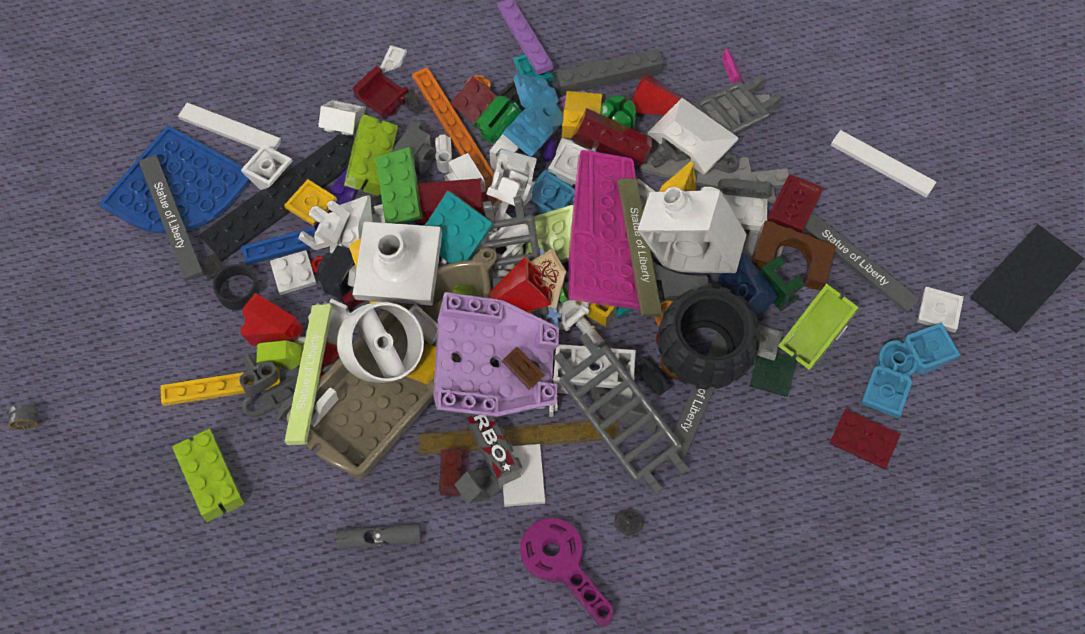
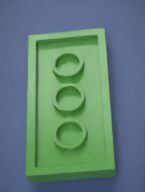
[375,147,423,224]

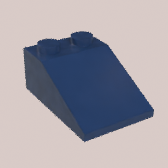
[718,252,778,319]

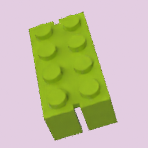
[344,114,398,196]
[778,284,860,370]
[172,429,244,522]

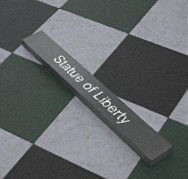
[139,155,204,282]
[804,212,920,314]
[665,332,727,465]

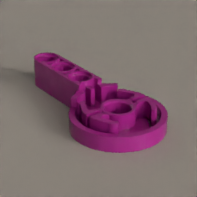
[520,518,613,627]

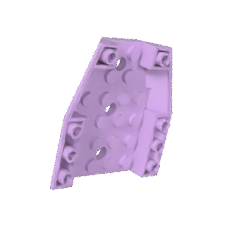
[433,292,559,417]

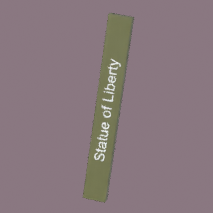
[617,178,662,317]

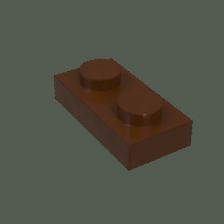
[502,347,544,390]

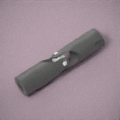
[336,524,421,550]

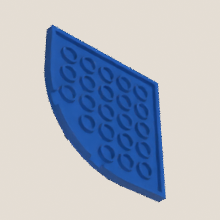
[99,125,251,234]

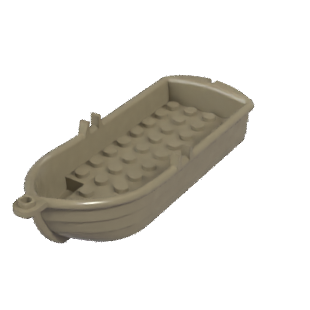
[286,248,497,481]

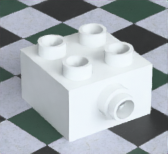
[638,187,747,273]

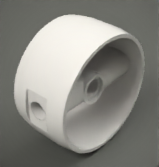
[337,302,424,383]

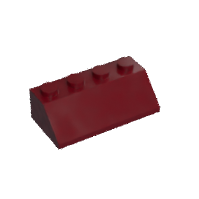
[570,108,652,169]
[414,178,489,226]

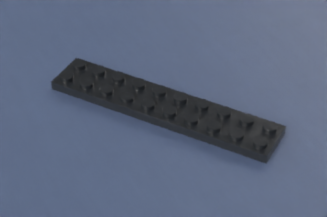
[199,132,354,262]

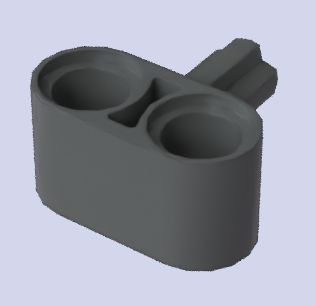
[239,353,279,395]

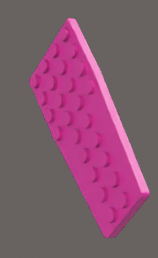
[568,150,640,310]

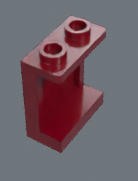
[353,66,409,119]

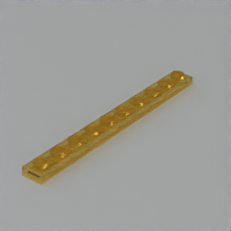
[418,420,618,455]

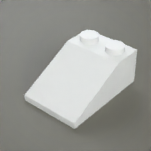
[330,195,372,253]

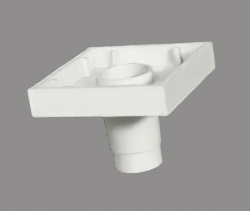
[353,222,442,305]

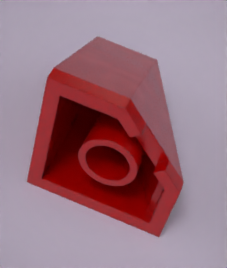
[631,73,682,115]
[489,257,551,311]
[241,293,304,346]

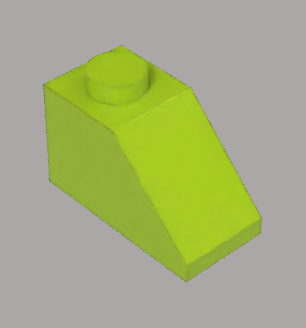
[256,340,303,370]

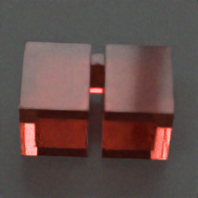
[439,450,463,496]

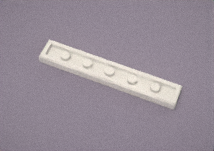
[178,103,281,151]
[831,130,936,198]

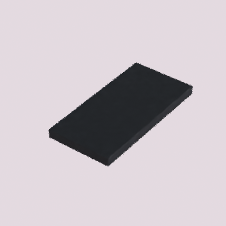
[970,224,1084,333]

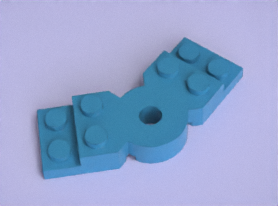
[503,74,563,157]
[529,170,575,265]
[861,323,961,419]

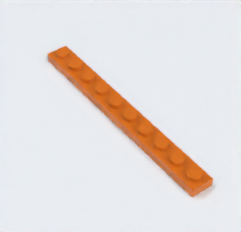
[412,67,501,205]

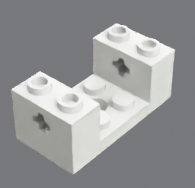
[553,344,635,399]

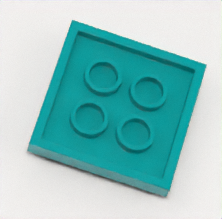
[425,191,494,263]

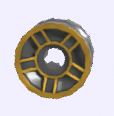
[8,405,38,431]

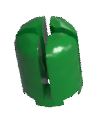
[600,95,636,130]
[472,96,522,143]

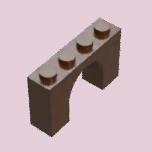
[751,220,836,291]

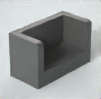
[454,468,503,504]

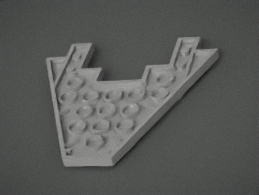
[640,82,789,203]

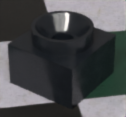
[316,245,355,300]

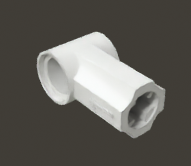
[435,135,452,173]

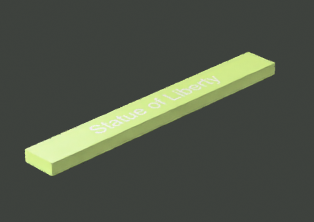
[285,304,333,445]

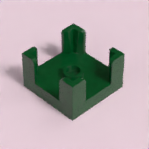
[760,256,804,312]

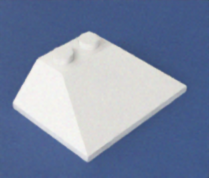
[648,98,739,175]

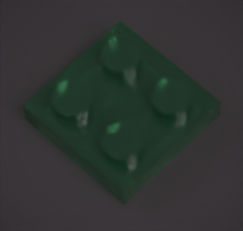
[749,354,797,397]

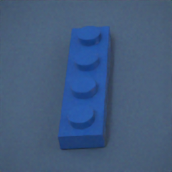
[241,227,315,265]

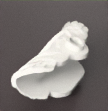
[471,224,529,272]

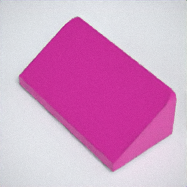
[722,49,745,84]

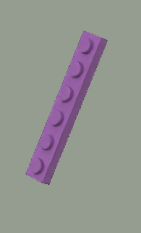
[497,0,553,75]

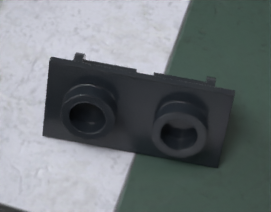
[634,356,675,396]

